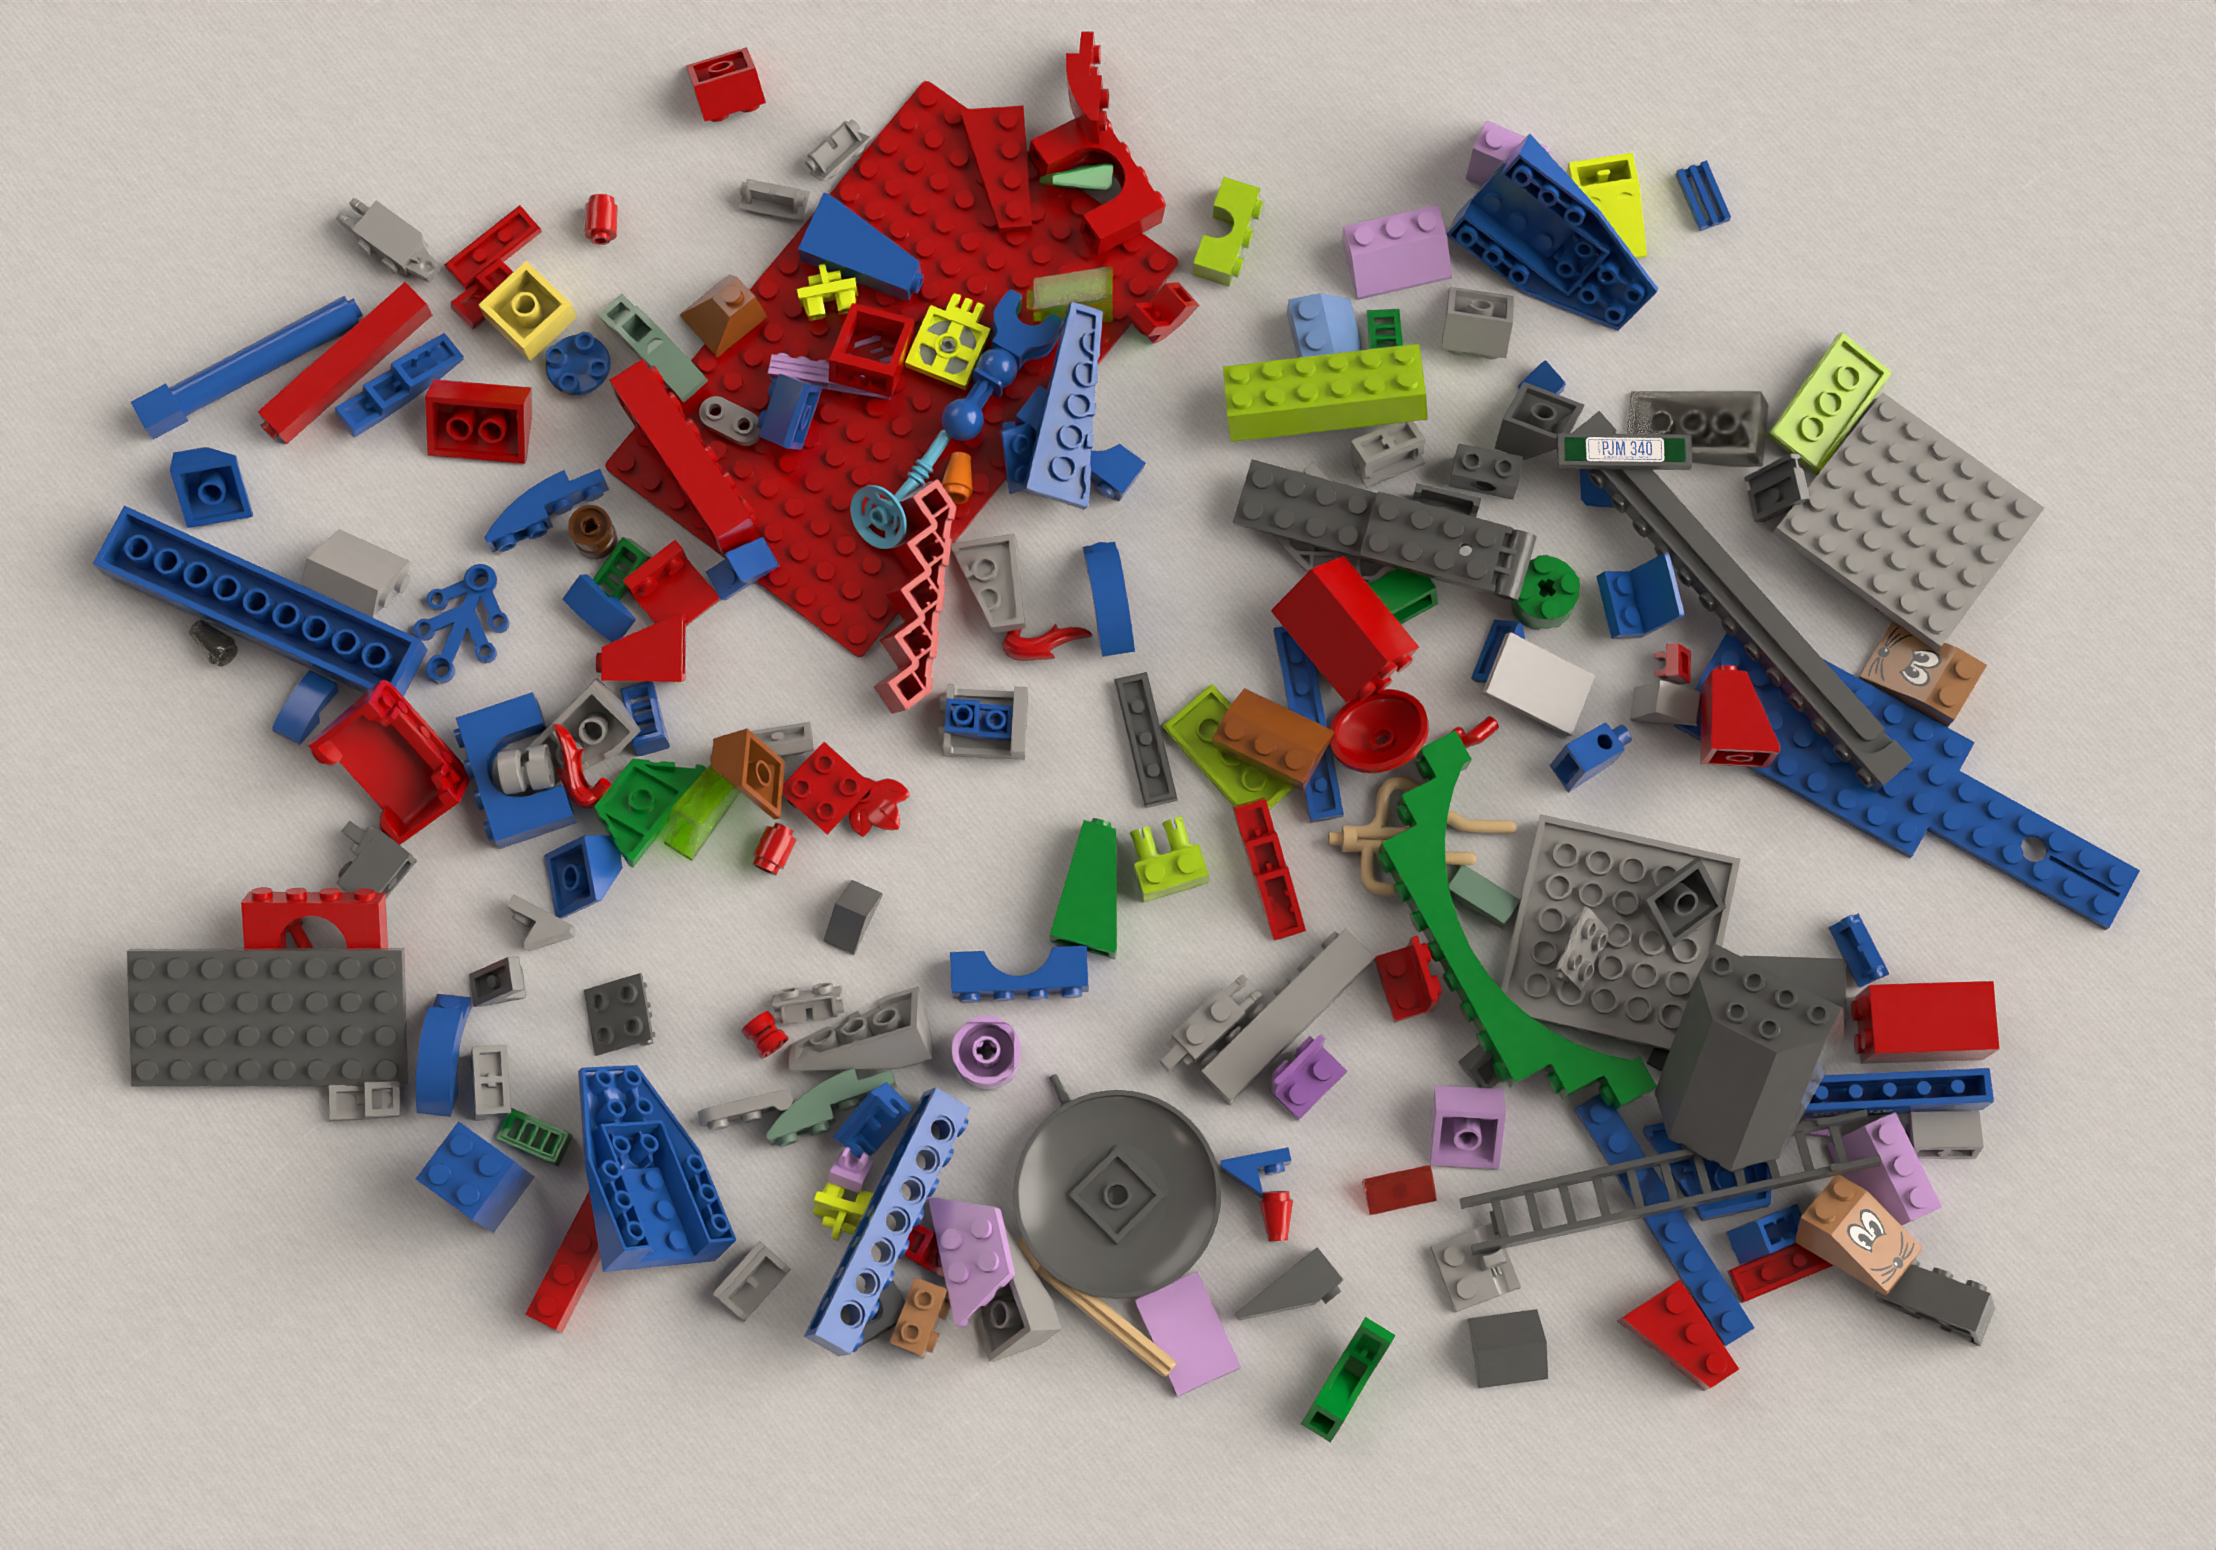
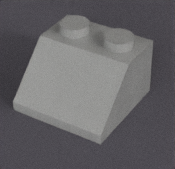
[1441,287,1514,359]

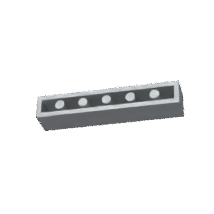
[1200,929,1375,1105]

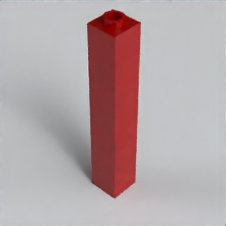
[258,282,433,445]

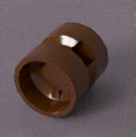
[568,505,618,559]

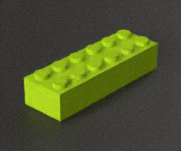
[1223,344,1428,442]

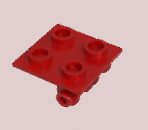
[782,742,873,835]

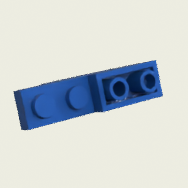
[484,469,609,553]

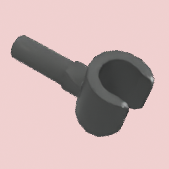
[1049,1074,1072,1107]

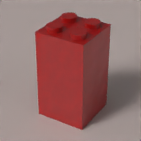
[1271,556,1420,703]
[1851,981,2000,1064]

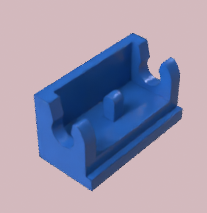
[833,1082,913,1159]

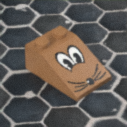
[1859,622,1987,727]
[1795,1175,1922,1296]

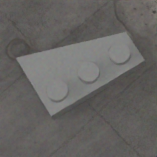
[951,534,1026,633]

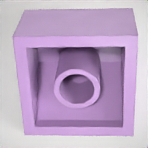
[1430,1085,1506,1169]

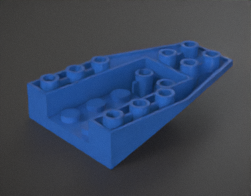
[1447,133,1658,331]
[578,1065,736,1272]

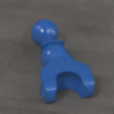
[941,289,1065,441]

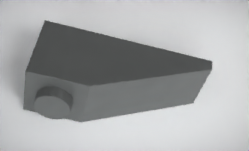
[1235,1247,1344,1321]

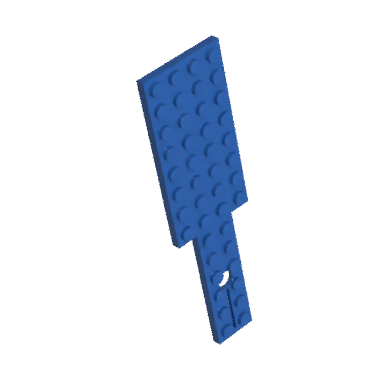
[1673,632,2140,930]

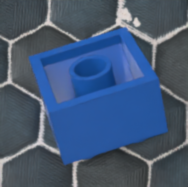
[757,373,823,450]

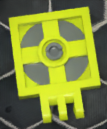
[905,293,991,390]

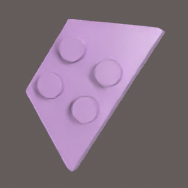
[928,1197,1015,1328]

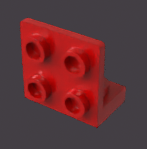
[623,539,720,627]
[1374,935,1442,1023]

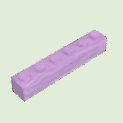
[768,353,891,400]

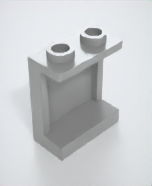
[938,684,1028,760]

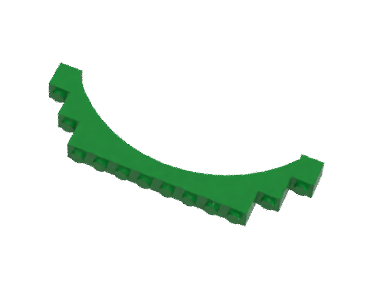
[1377,731,1657,1111]

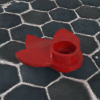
[848,777,910,837]

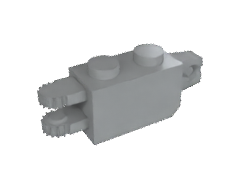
[336,198,441,283]

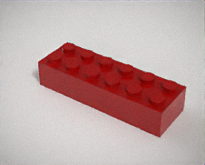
[609,359,758,558]

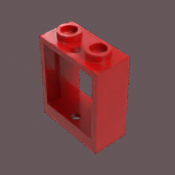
[828,303,915,398]

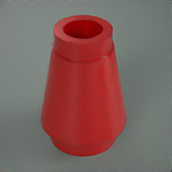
[1259,1191,1293,1241]

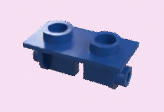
[1000,422,1034,494]
[1828,913,1889,988]

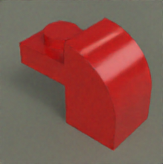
[1127,282,1199,344]

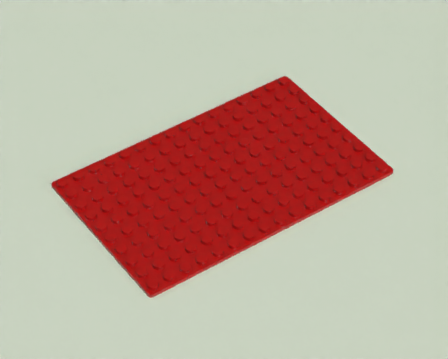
[605,81,1178,657]

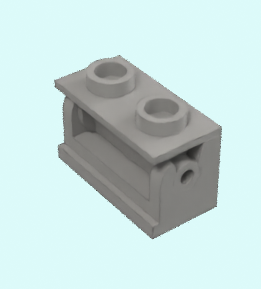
[1351,421,1426,488]

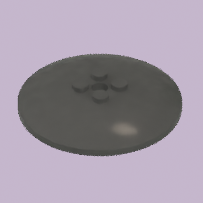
[1013,1090,1221,1299]

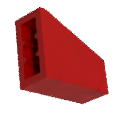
[596,613,686,682]

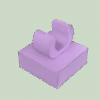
[828,1147,873,1194]

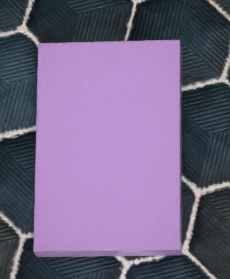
[1134,1271,1241,1397]

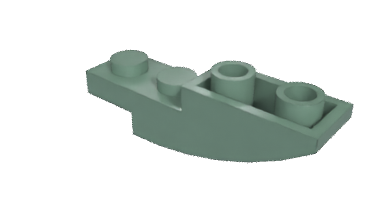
[598,294,708,402]
[767,1068,897,1147]

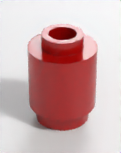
[584,194,618,245]
[752,823,797,875]

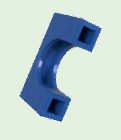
[453,692,577,849]

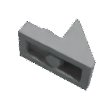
[507,894,578,951]

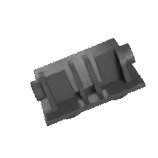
[584,973,656,1056]

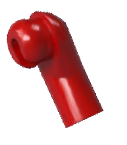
[1450,716,1499,748]

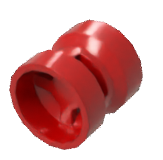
[741,1011,789,1059]

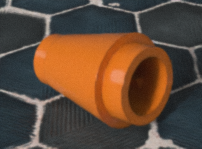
[941,452,973,504]

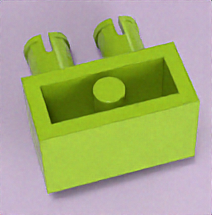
[1130,817,1209,903]

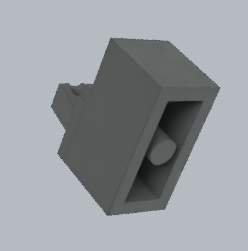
[336,821,417,898]

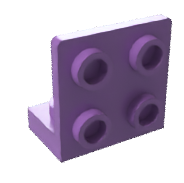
[1270,1034,1347,1121]

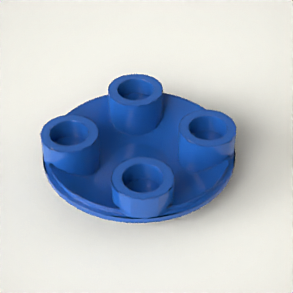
[545,332,611,395]

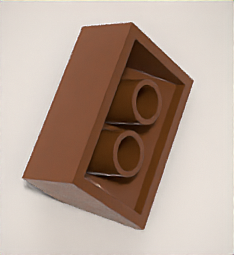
[1212,688,1334,791]

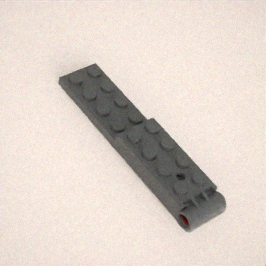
[1233,459,1537,601]

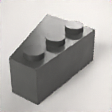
[1875,1260,1995,1346]

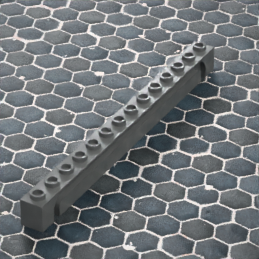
[1572,411,1913,792]

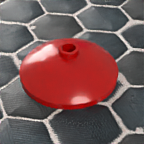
[1330,689,1429,773]

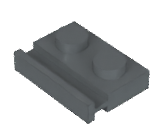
[1744,453,1810,522]

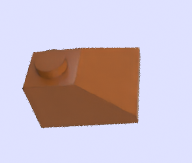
[680,274,768,358]
[710,728,785,820]

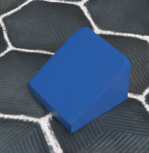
[1518,360,1566,395]

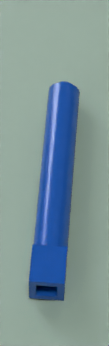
[131,295,363,440]

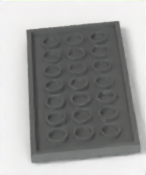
[127,948,408,1086]

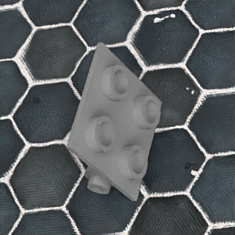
[1555,906,1608,991]

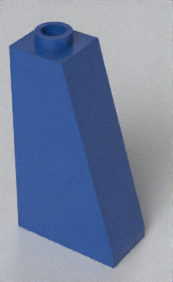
[798,193,924,302]

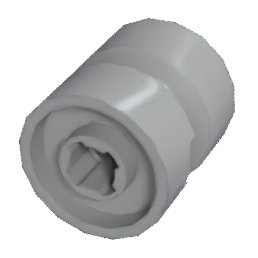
[497,744,555,795]

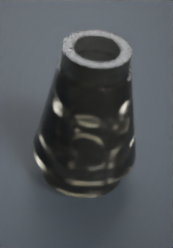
[189,620,238,666]

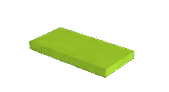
[1766,332,1892,475]
[1162,684,1296,811]

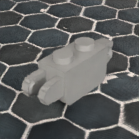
[1159,974,1263,1073]

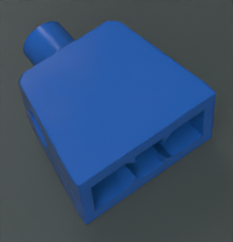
[1549,723,1632,793]

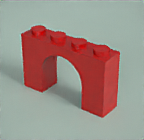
[1028,118,1166,256]
[241,887,388,949]

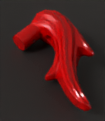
[1002,623,1093,661]
[553,724,611,809]

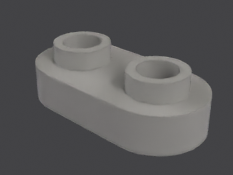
[699,396,761,446]

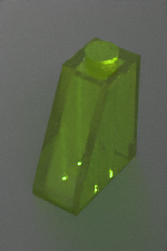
[1027,267,1113,322]
[664,764,740,861]

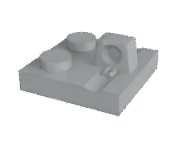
[1430,1223,1521,1313]

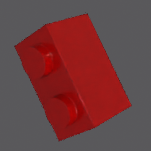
[686,47,766,122]

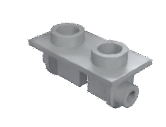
[805,119,871,181]
[740,179,810,222]
[772,983,844,1025]

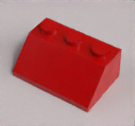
[425,379,532,464]

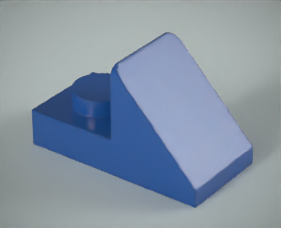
[705,538,780,601]
[1220,1147,1291,1198]

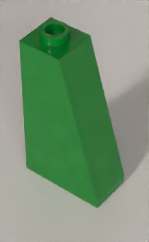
[1050,818,1117,959]

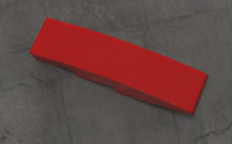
[1232,797,1306,941]

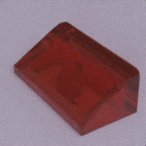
[1362,1165,1437,1215]

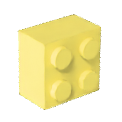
[479,261,577,361]

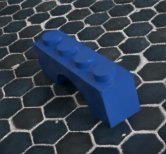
[1014,385,1146,501]
[950,946,1089,1003]

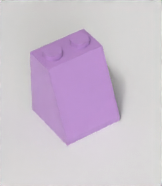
[1465,120,1551,186]

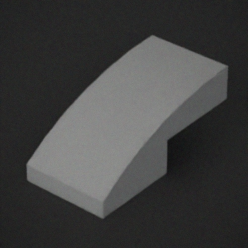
[328,1081,400,1121]

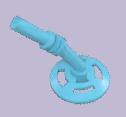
[850,430,951,549]

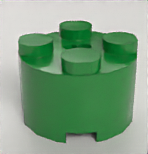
[1510,555,1580,630]

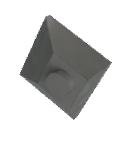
[1494,382,1584,460]

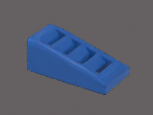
[620,681,670,756]

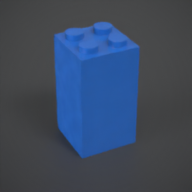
[416,1121,535,1233]

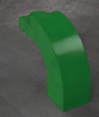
[1301,1317,1396,1443]

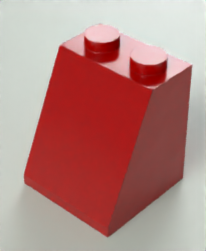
[1700,665,1780,768]

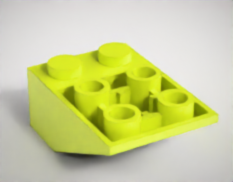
[1566,152,1647,259]

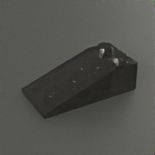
[1627,391,1769,467]

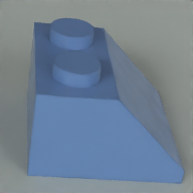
[1287,293,1363,358]

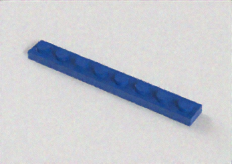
[1574,1093,1755,1346]

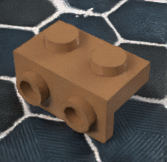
[890,1278,951,1358]

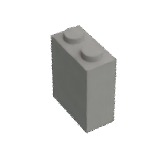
[301,529,410,617]

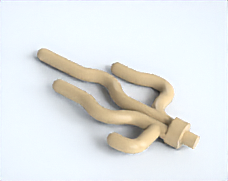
[1328,776,1517,896]

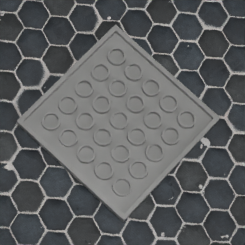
[1773,392,2044,652]
[1501,814,1741,1051]

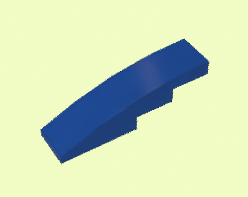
[335,333,464,438]

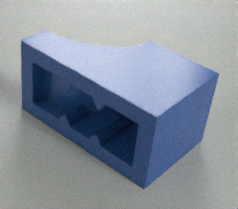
[1726,1204,1802,1264]

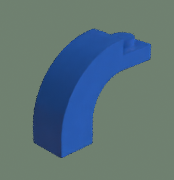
[1083,541,1135,657]
[415,994,471,1117]

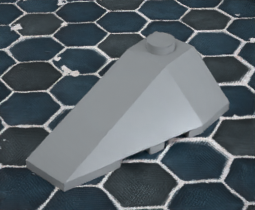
[789,986,932,1071]

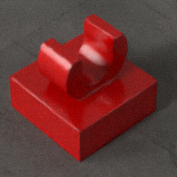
[1654,643,1691,684]

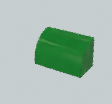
[1368,569,1438,624]

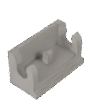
[471,1045,511,1121]
[1905,1111,1984,1159]
[713,1241,791,1322]

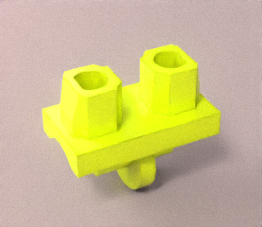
[797,264,858,321]
[813,1182,874,1241]

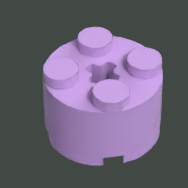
[952,1015,1022,1090]

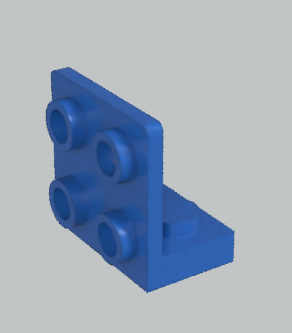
[1596,554,1684,639]

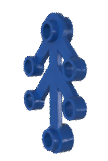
[414,564,510,684]

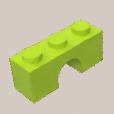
[1193,177,1264,286]

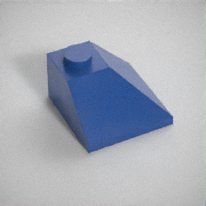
[170,447,253,528]
[544,835,623,919]

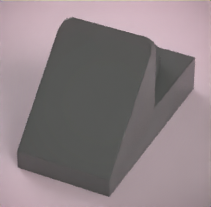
[469,957,526,1007]

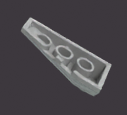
[498,678,641,797]
[977,1205,1062,1362]

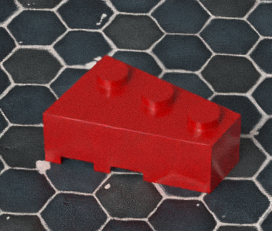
[1617,1280,1739,1391]

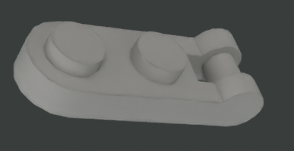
[698,1090,795,1131]

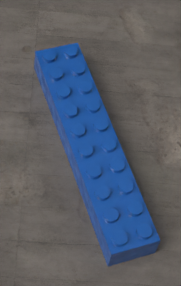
[93,505,428,697]

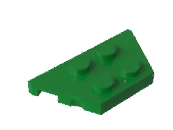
[594,758,706,868]

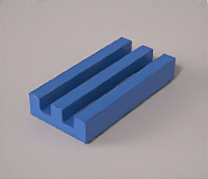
[1675,160,1731,231]

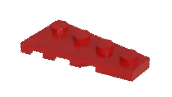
[959,105,1032,233]

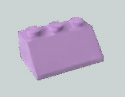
[1341,205,1452,300]
[1826,1112,1942,1226]

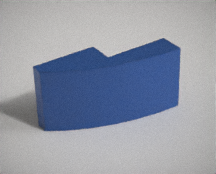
[562,574,636,642]
[272,670,339,745]
[944,698,1013,741]

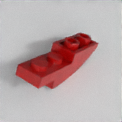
[1066,31,1109,144]

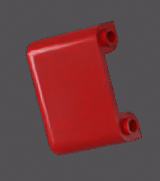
[308,680,470,845]

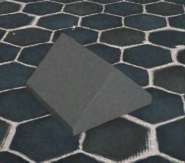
[1639,857,1726,947]
[1468,1309,1548,1388]

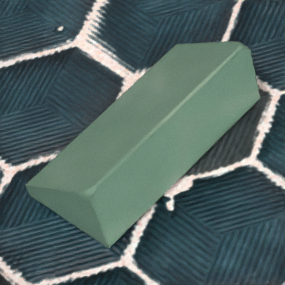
[1449,865,1520,928]

